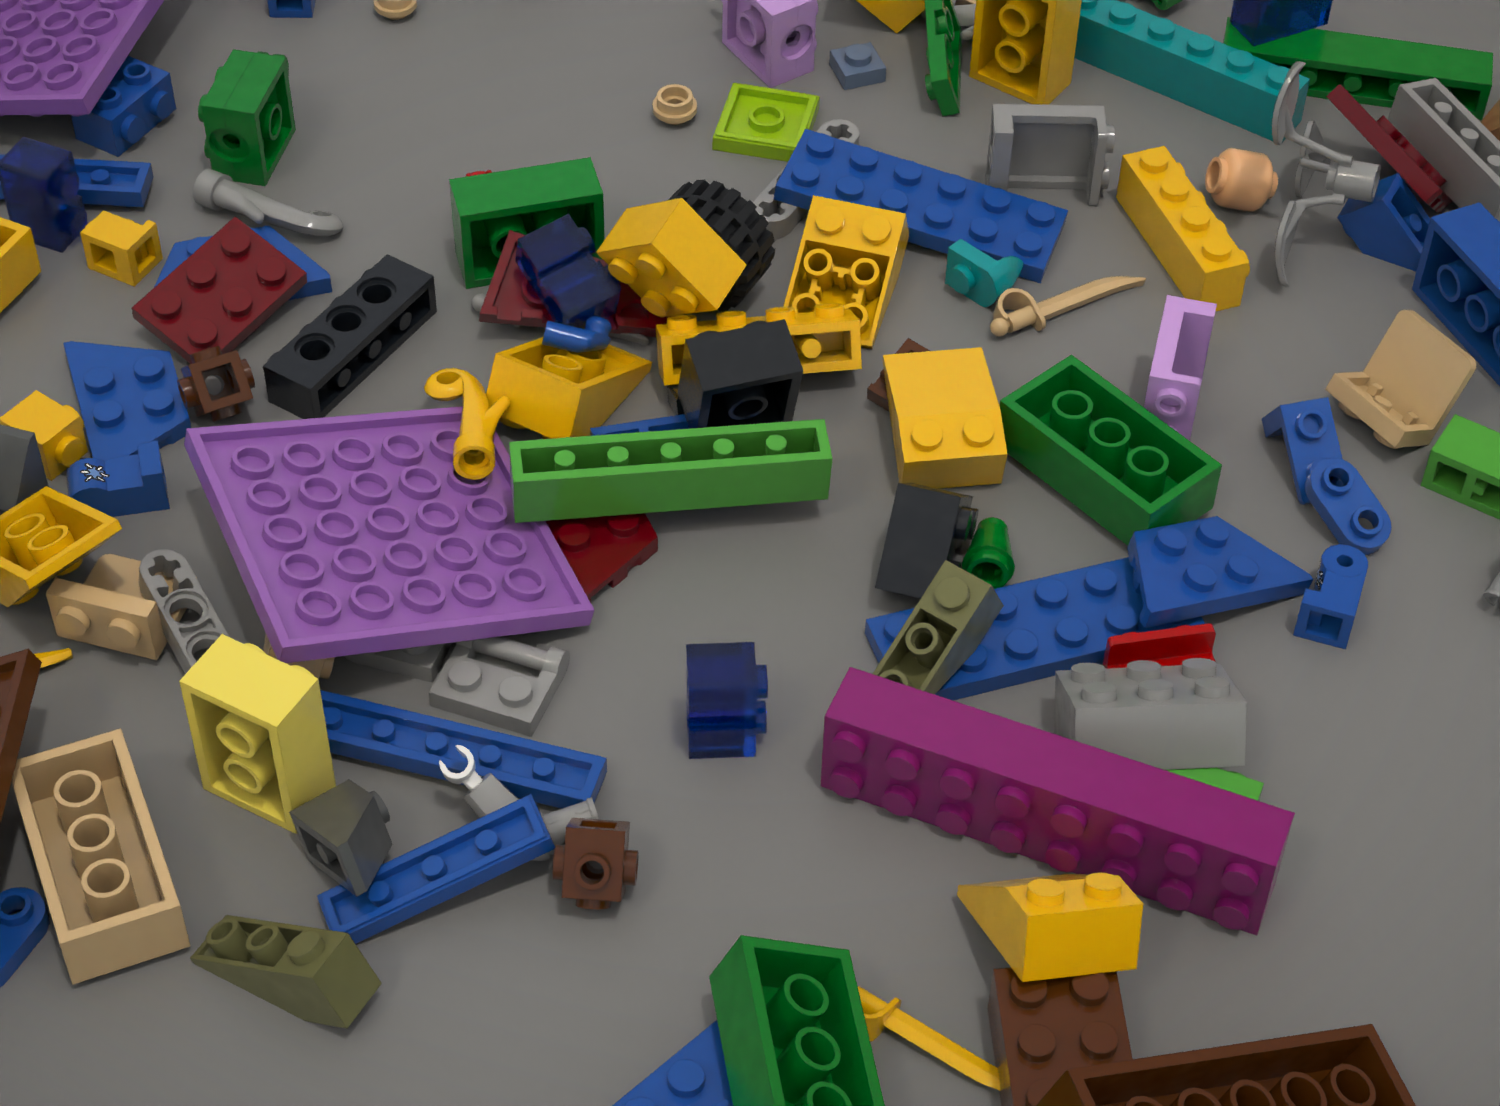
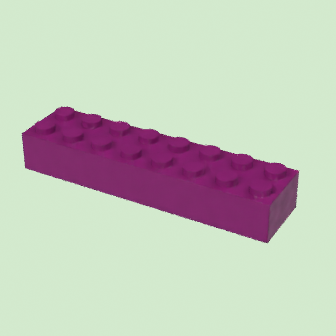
[820,667,1295,935]

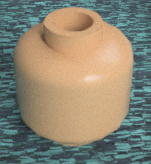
[1205,148,1278,212]

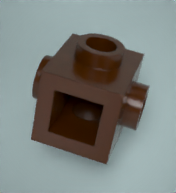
[177,346,255,422]
[553,818,639,910]

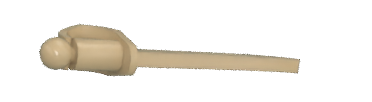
[990,276,1146,337]

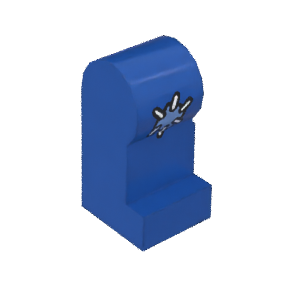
[66,440,170,517]
[1293,544,1368,650]

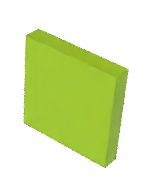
[712,83,820,162]

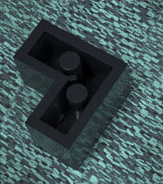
[875,483,978,598]

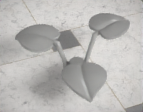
[1272,61,1381,287]

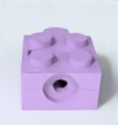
[721,0,818,88]

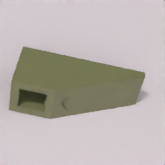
[873,560,1004,694]
[190,915,382,1029]

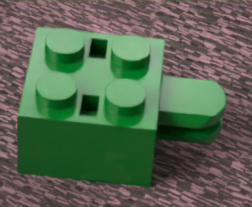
[198,49,296,186]

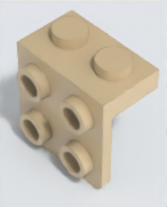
[1325,310,1476,449]
[46,554,197,660]

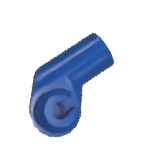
[542,316,612,353]

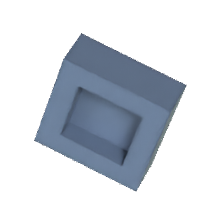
[829,42,886,90]

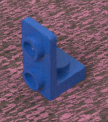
[1262,397,1344,505]

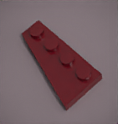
[479,230,687,337]

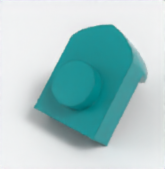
[945,238,1023,307]

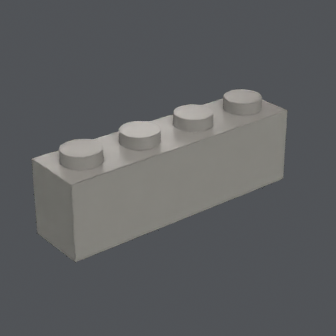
[1388,78,1500,221]

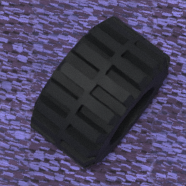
[669,179,775,312]

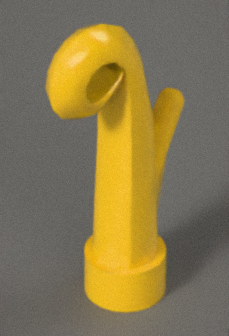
[424,368,510,480]

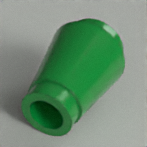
[962,517,1015,589]

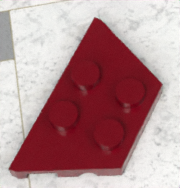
[1326,84,1452,214]
[546,513,658,602]

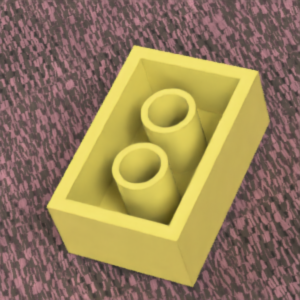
[179,634,336,834]

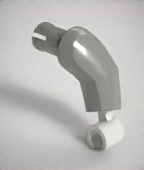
[439,745,598,861]

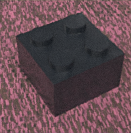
[678,319,803,429]

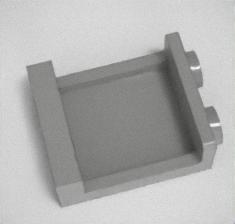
[985,104,1115,206]

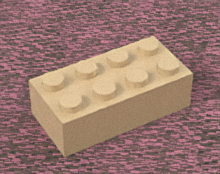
[12,728,191,985]

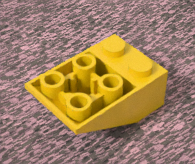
[783,195,909,349]

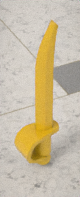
[858,986,1000,1091]

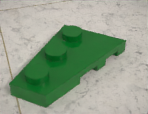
[925,0,962,117]

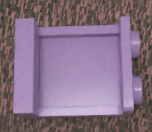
[1144,295,1217,441]

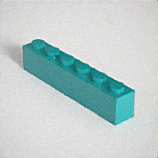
[1074,0,1310,142]

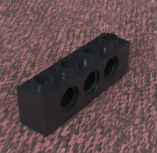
[263,254,437,419]

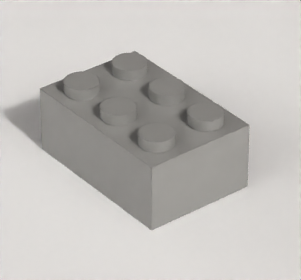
[1054,658,1247,770]

